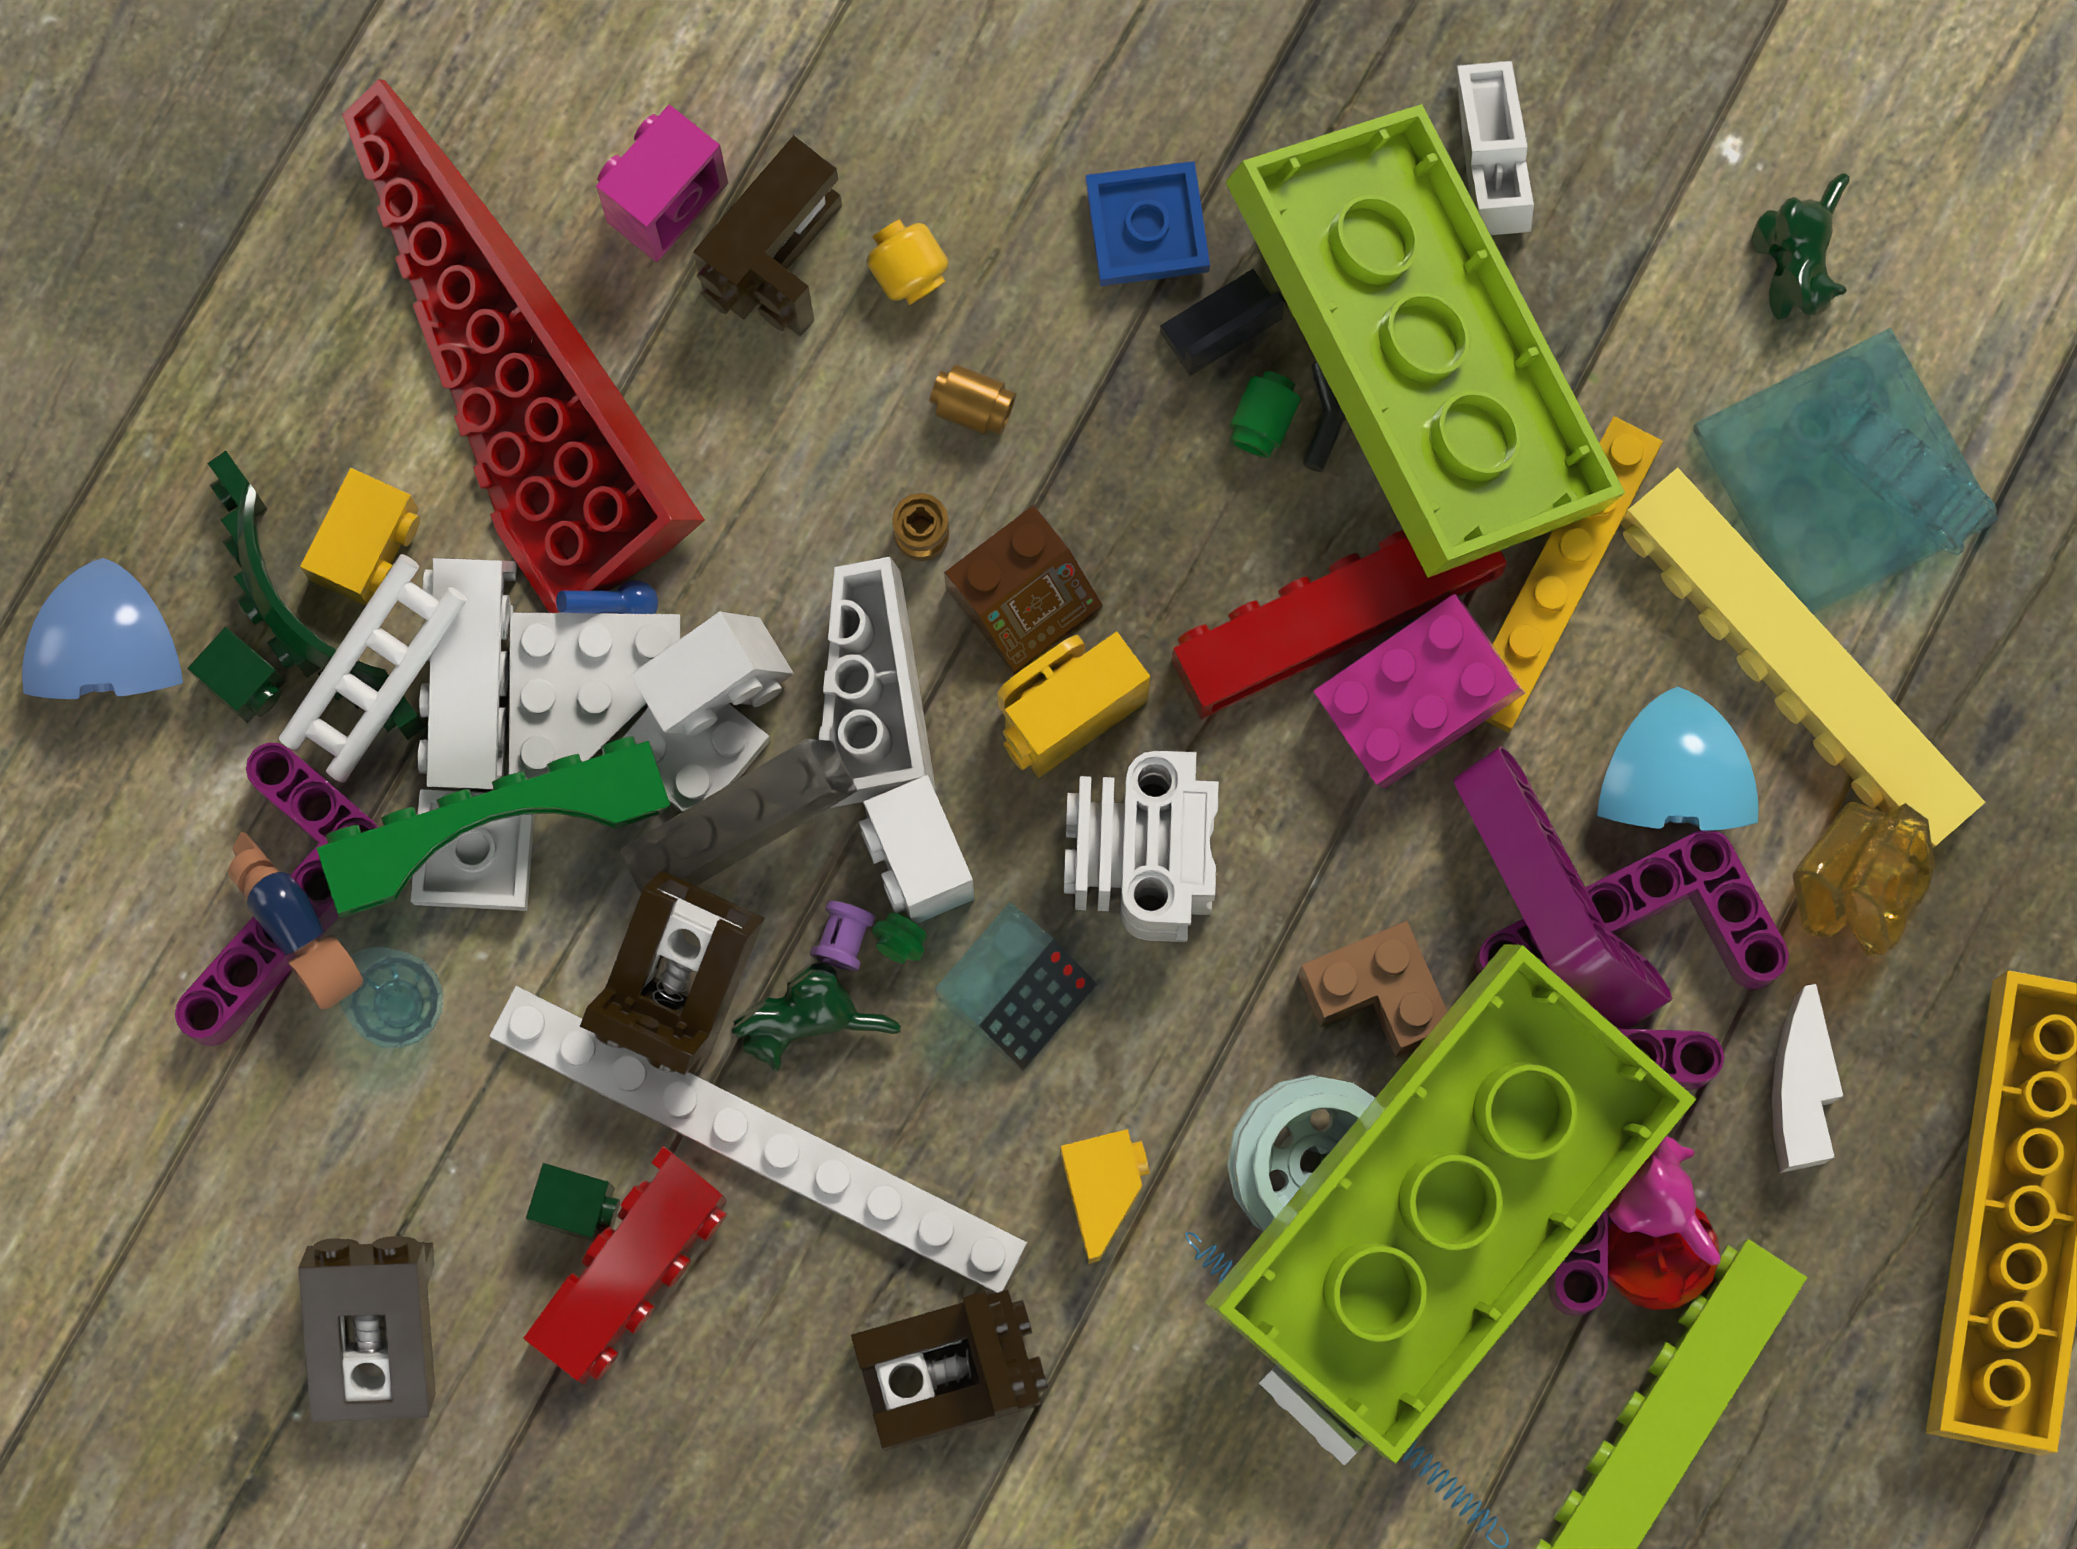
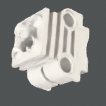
[1064,751,1219,942]

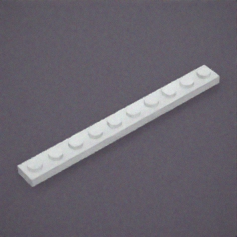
[489,986,1027,1293]

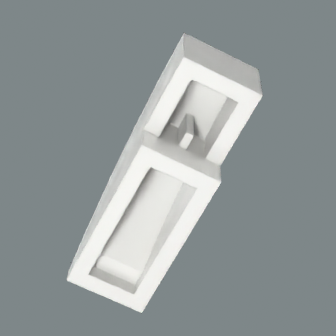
[1457,61,1534,235]
[1772,984,1843,1173]

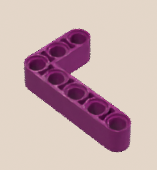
[175,742,378,1046]
[1454,746,1673,1029]
[1474,830,1789,990]
[1548,1029,1724,1316]

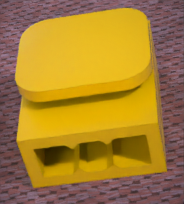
[997,631,1151,778]

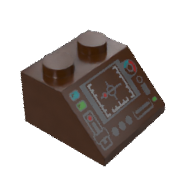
[944,505,1103,674]

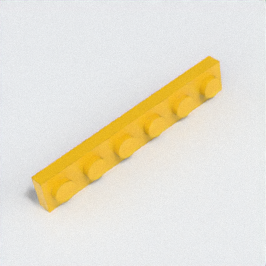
[1485,416,1663,733]

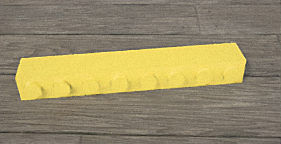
[1620,467,1986,856]

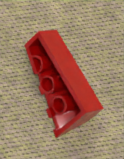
[523,1146,727,1385]

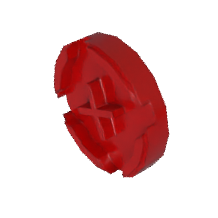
[1608,1207,1720,1310]

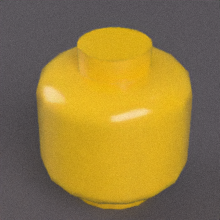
[866,219,949,305]

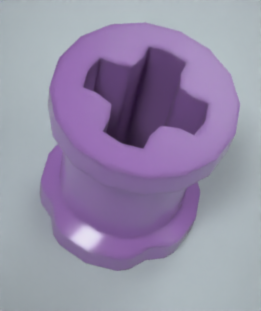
[810,900,876,971]

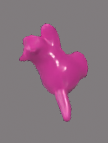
[1608,1136,1721,1265]

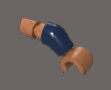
[228,832,363,1010]

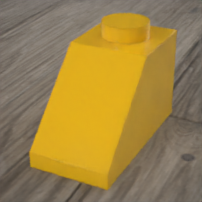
[1060,1129,1150,1264]

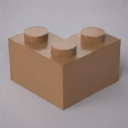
[1297,921,1448,1057]

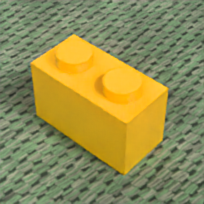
[300,468,420,606]

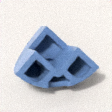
[22,558,183,699]

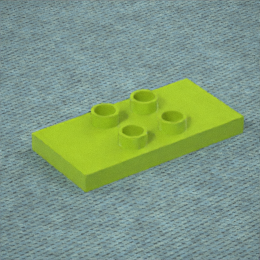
[1225,104,1625,578]

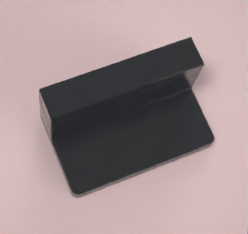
[1160,269,1286,376]

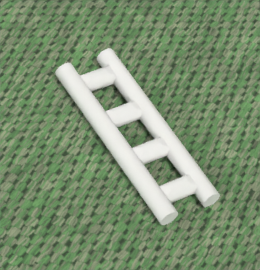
[279,554,467,783]

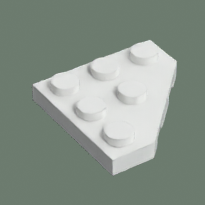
[509,613,680,779]

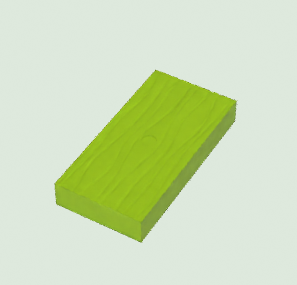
[1204,944,1696,1464]

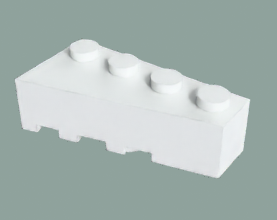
[813,557,935,809]
[418,558,517,789]

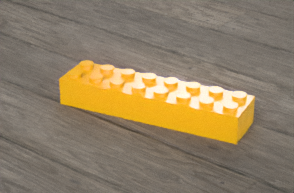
[1926,970,2077,1456]

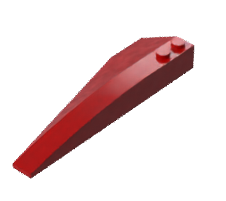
[342,79,705,613]

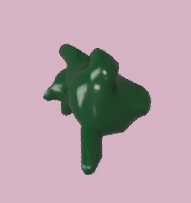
[1752,173,1850,320]
[732,963,901,1072]

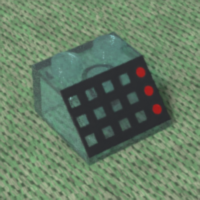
[935,902,1097,1072]

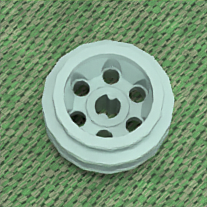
[1227,1075,1375,1232]

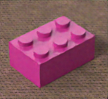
[1313,594,1525,789]

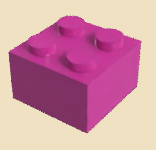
[596,104,728,263]

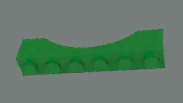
[316,736,670,918]

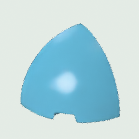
[1597,687,1759,831]

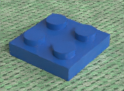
[1085,161,1210,286]

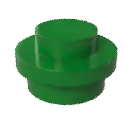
[872,912,927,964]

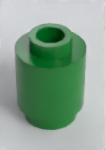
[1229,371,1301,458]

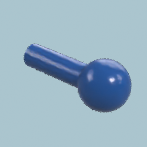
[556,580,658,614]

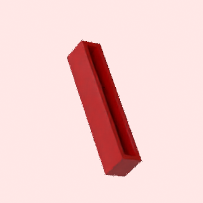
[1171,530,1507,720]

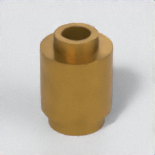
[930,364,1016,435]

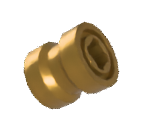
[892,493,950,561]

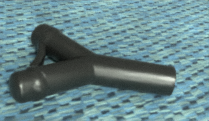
[1303,361,1347,472]

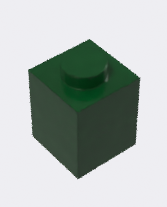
[187,626,285,724]
[525,1163,620,1242]

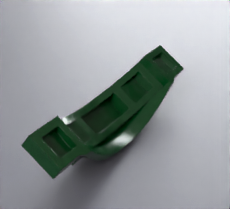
[208,451,426,740]

